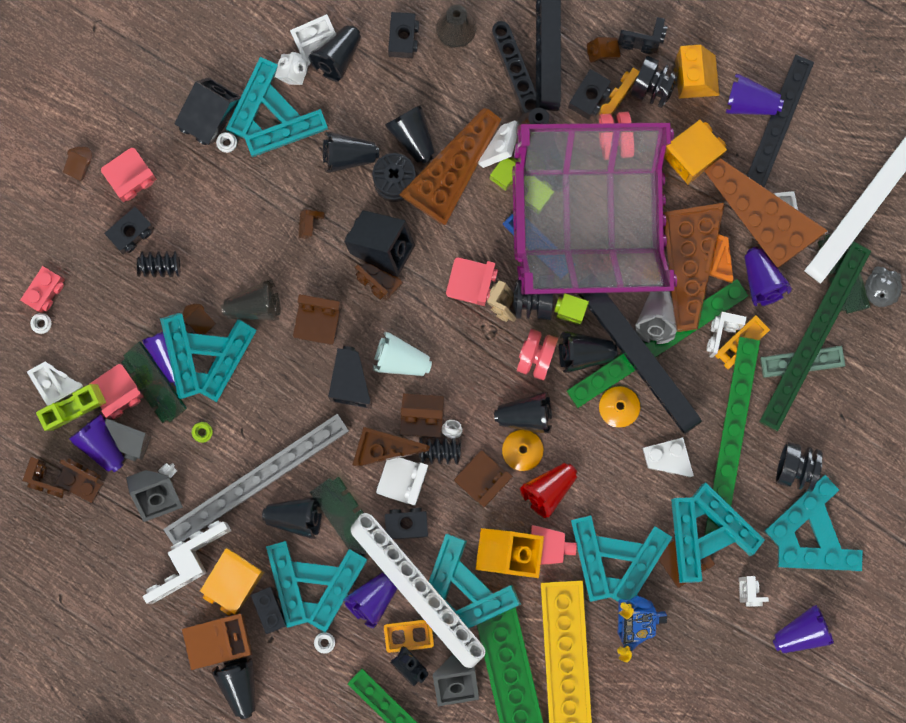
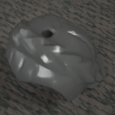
[865,266,902,307]

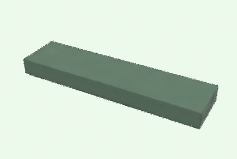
[760,346,845,378]

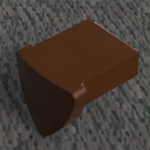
[63,147,92,181]
[299,210,325,239]
[182,304,216,335]

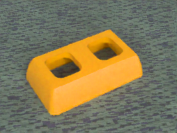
[384,620,434,653]

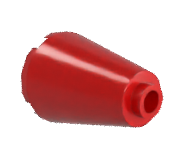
[520,463,577,518]

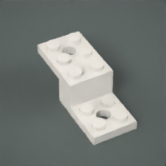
[142,520,231,604]

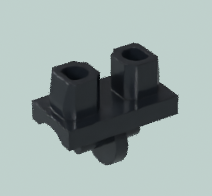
[390,646,429,686]

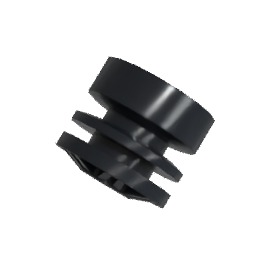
[630,55,679,108]
[372,153,416,202]
[513,276,553,320]
[776,441,823,493]

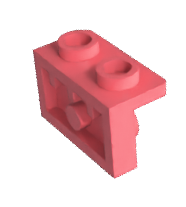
[20,266,64,313]

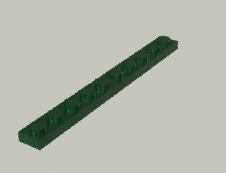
[759,241,871,432]

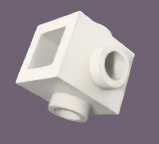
[275,52,309,85]

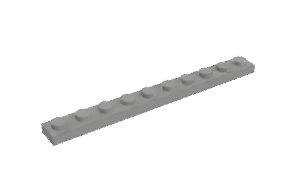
[163,414,349,545]

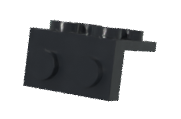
[618,17,668,54]

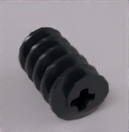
[137,251,181,277]
[419,437,461,465]

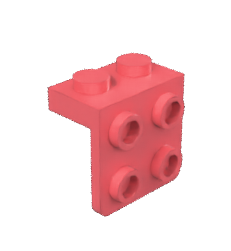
[101,148,157,202]
[446,257,498,306]
[90,364,144,420]

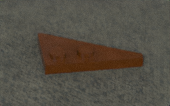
[352,427,430,467]

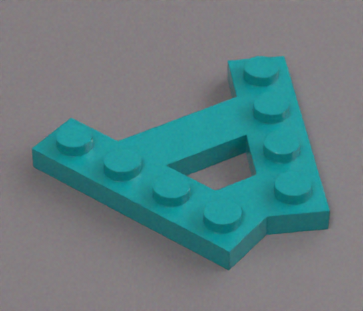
[226,57,328,157]
[160,313,257,402]
[764,475,863,571]
[671,483,765,583]
[571,516,672,602]
[429,534,521,629]
[266,541,368,633]

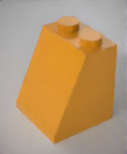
[675,45,719,99]
[664,120,727,185]
[475,528,544,578]
[200,548,264,616]

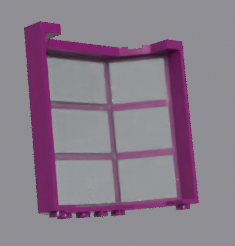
[512,123,677,295]

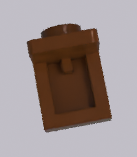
[587,37,621,63]

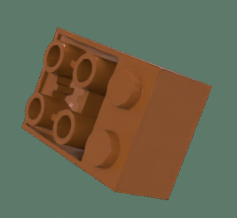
[182,614,253,670]

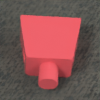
[531,525,577,565]

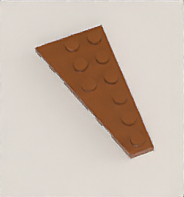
[399,108,501,225]
[704,158,828,268]
[663,203,725,332]

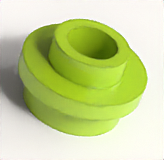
[192,422,213,443]

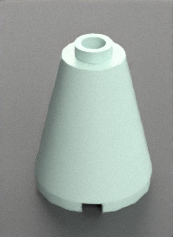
[373,332,432,376]

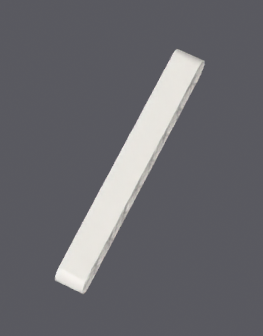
[804,136,906,284]
[350,513,485,668]

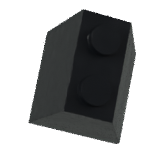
[174,77,241,145]
[344,210,415,277]
[328,346,372,409]

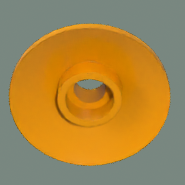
[599,386,640,428]
[502,430,543,471]

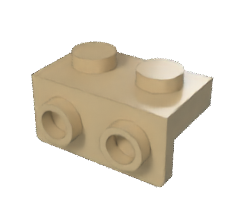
[487,280,516,322]

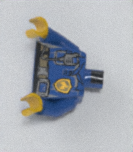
[617,595,667,662]

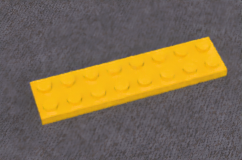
[540,581,592,723]

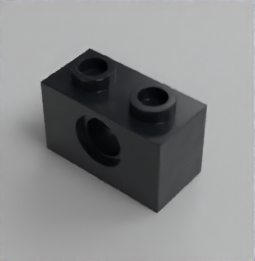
[388,12,419,58]
[568,69,612,120]
[104,207,154,255]
[385,508,428,540]
[251,587,287,634]

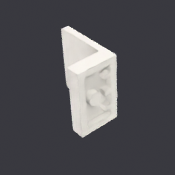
[706,312,746,358]
[376,458,428,506]

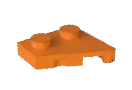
[709,234,733,283]

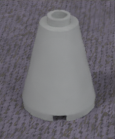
[636,291,677,344]

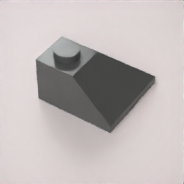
[105,419,151,462]
[126,470,183,522]
[433,655,479,706]

